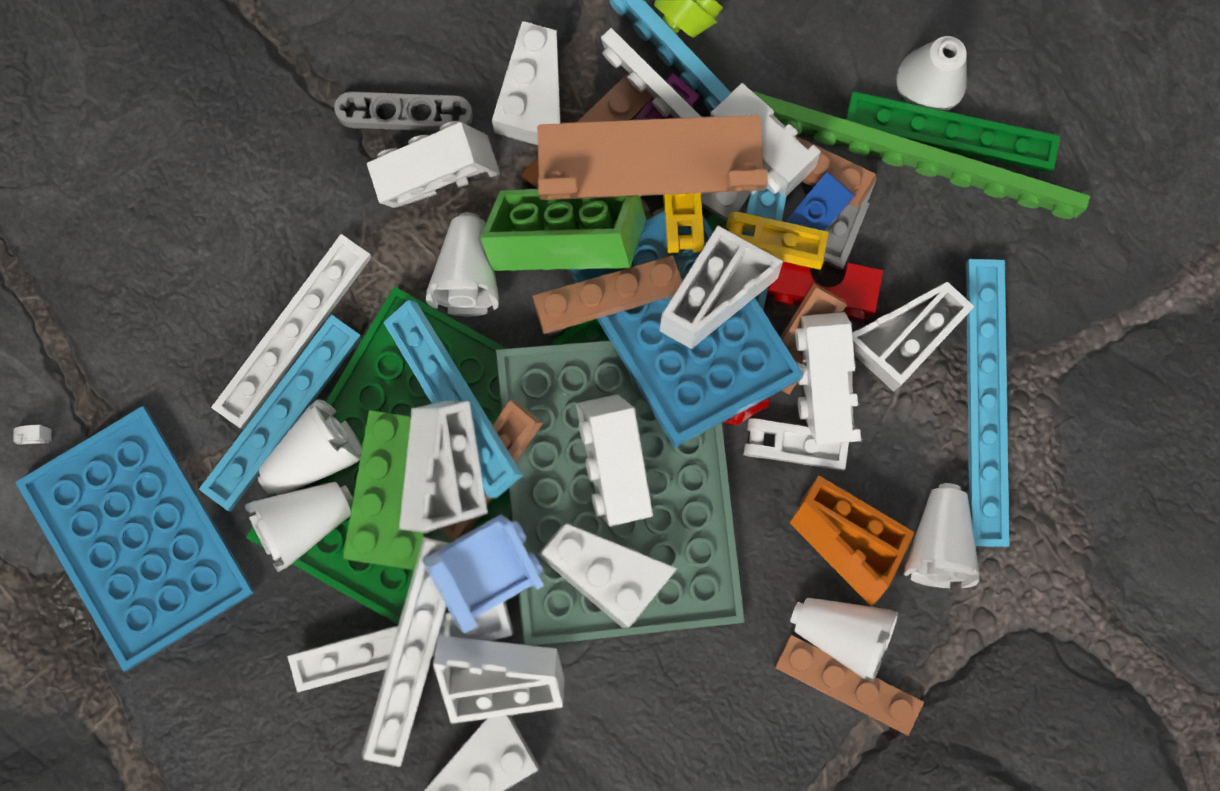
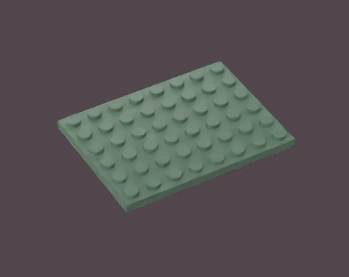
[495,341,745,646]

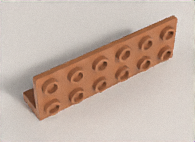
[537,115,768,200]

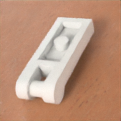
[743,419,849,471]

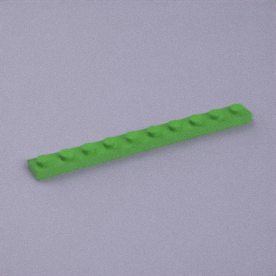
[752,91,1090,219]

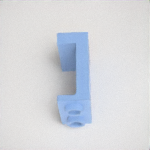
[422,515,544,633]

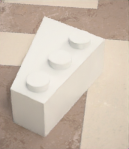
[492,21,560,145]
[710,83,821,197]
[367,121,500,208]
[659,226,783,349]
[852,282,975,391]
[795,312,861,445]
[575,394,653,526]
[399,401,487,532]
[537,524,677,628]
[433,635,564,723]
[425,715,539,791]

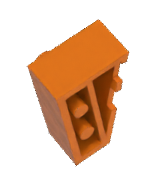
[789,475,915,607]

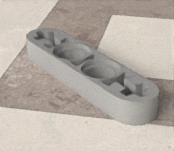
[334,92,473,131]

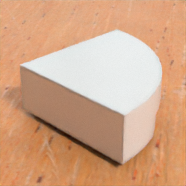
[13,425,52,445]

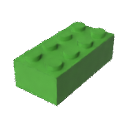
[480,189,646,271]
[343,410,429,570]

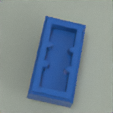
[785,172,856,231]

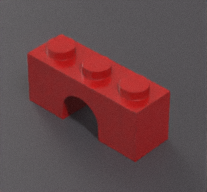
[766,261,883,322]

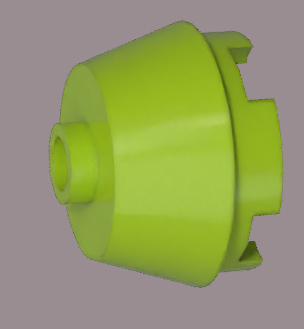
[654,0,723,38]

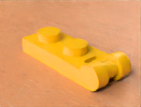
[663,193,704,254]
[726,212,829,270]

